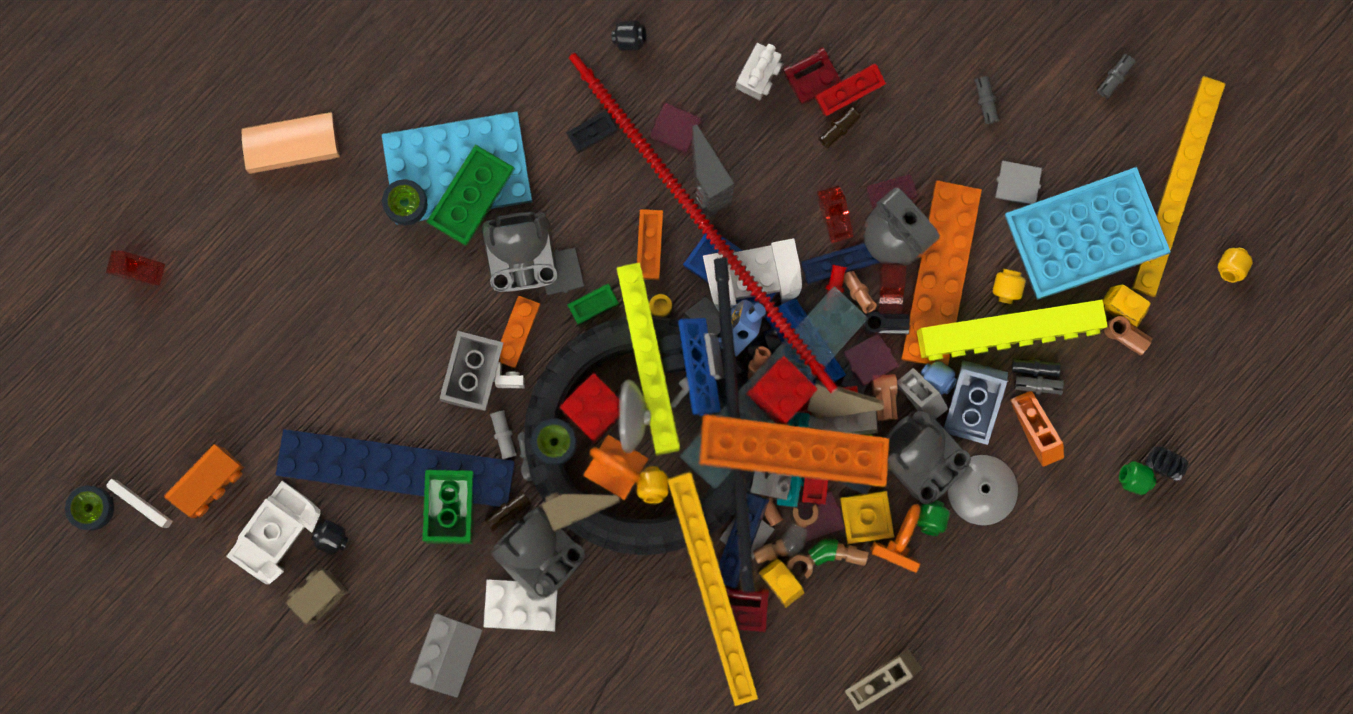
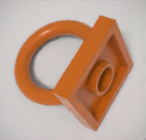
[583,435,649,500]
[870,504,921,573]

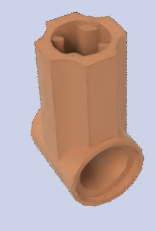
[1104,316,1153,356]
[871,374,897,421]

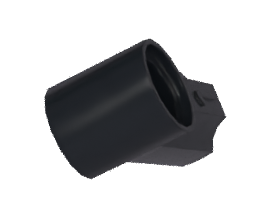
[862,312,910,336]

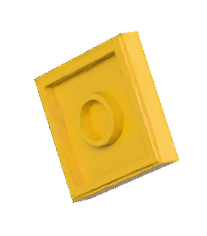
[840,491,894,545]

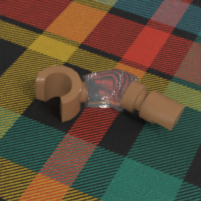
[753,503,820,564]

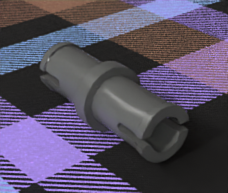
[1097,54,1136,99]
[975,76,1000,125]
[1015,375,1064,395]

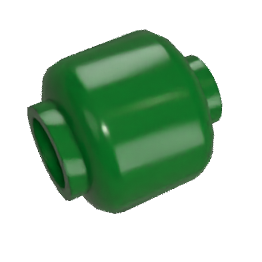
[1119,461,1156,495]
[917,500,950,536]

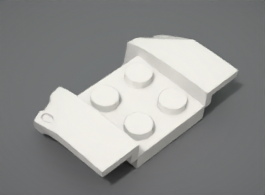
[703,239,802,311]
[226,481,320,584]

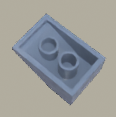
[944,360,1008,445]

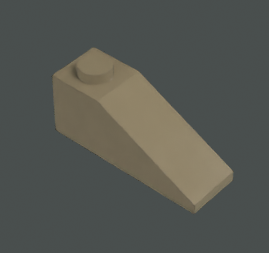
[807,380,884,419]
[542,492,620,531]
[845,649,921,711]

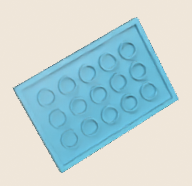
[382,112,532,225]
[1005,167,1171,300]

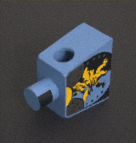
[719,300,766,356]

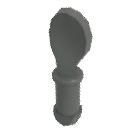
[517,432,533,481]

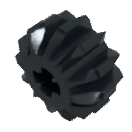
[1146,446,1189,481]

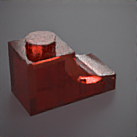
[817,185,854,243]
[106,251,165,286]
[878,264,906,314]

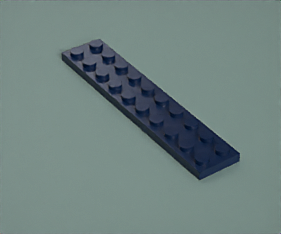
[276,429,515,507]

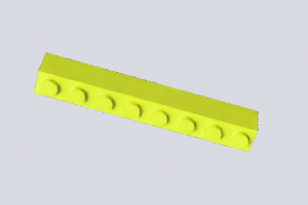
[617,263,680,456]
[917,300,1107,361]

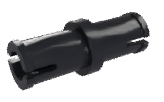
[1012,358,1060,377]

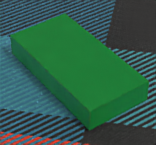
[567,284,619,326]

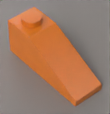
[1010,391,1064,467]

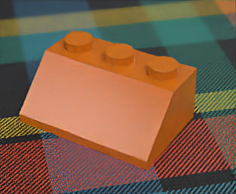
[164,444,245,519]

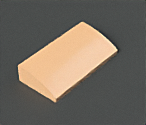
[242,112,340,174]

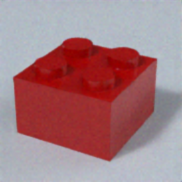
[746,356,818,425]
[560,373,621,443]

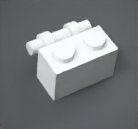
[736,43,783,100]

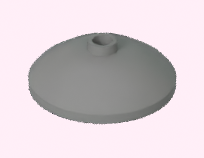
[620,381,651,453]
[947,455,1018,525]

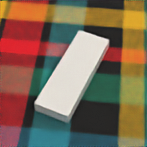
[106,479,173,528]

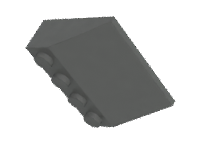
[692,124,734,218]

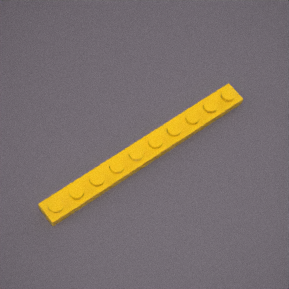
[1132,76,1225,297]
[667,472,758,706]

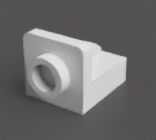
[493,362,525,388]

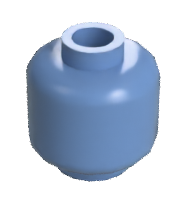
[921,361,957,395]

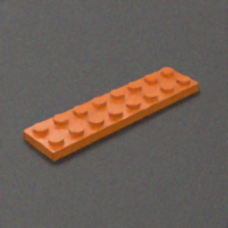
[901,181,982,366]
[699,415,889,487]

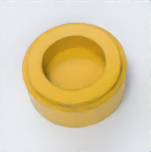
[649,294,672,317]

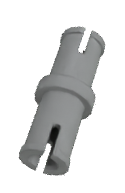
[490,410,517,459]

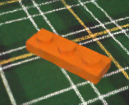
[637,209,663,280]
[498,296,540,369]

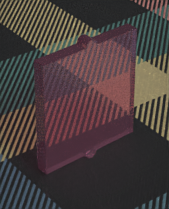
[650,103,701,153]
[843,334,899,386]
[795,491,845,542]

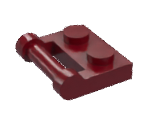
[782,47,841,105]
[725,586,769,632]

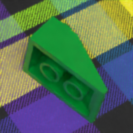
[423,470,474,544]

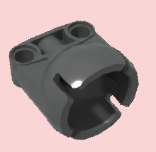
[863,187,940,267]
[482,212,557,292]
[884,411,971,504]
[491,507,584,601]

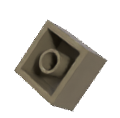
[286,569,348,624]

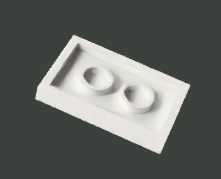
[484,580,558,631]

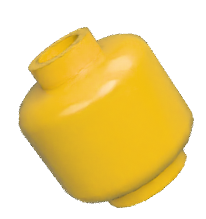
[1218,247,1253,283]
[993,269,1026,304]
[637,466,668,504]

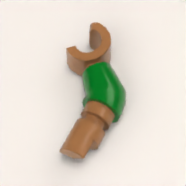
[786,539,868,578]

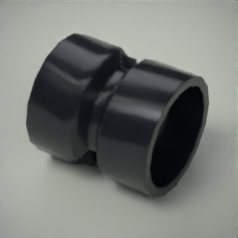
[745,328,784,361]
[659,335,686,373]

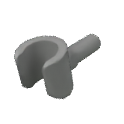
[670,377,689,408]

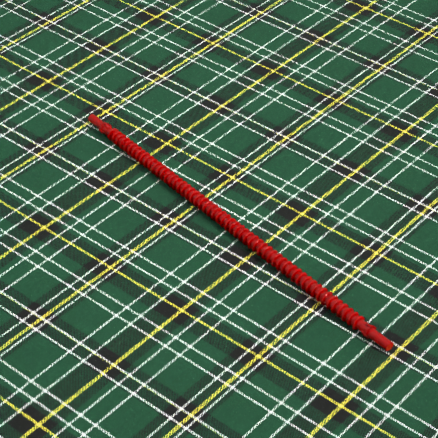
[569,53,838,394]

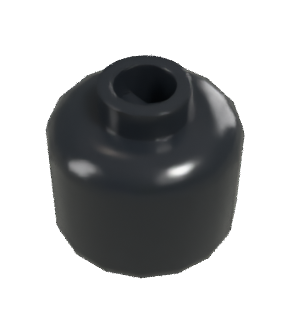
[611,20,647,51]
[311,520,349,555]

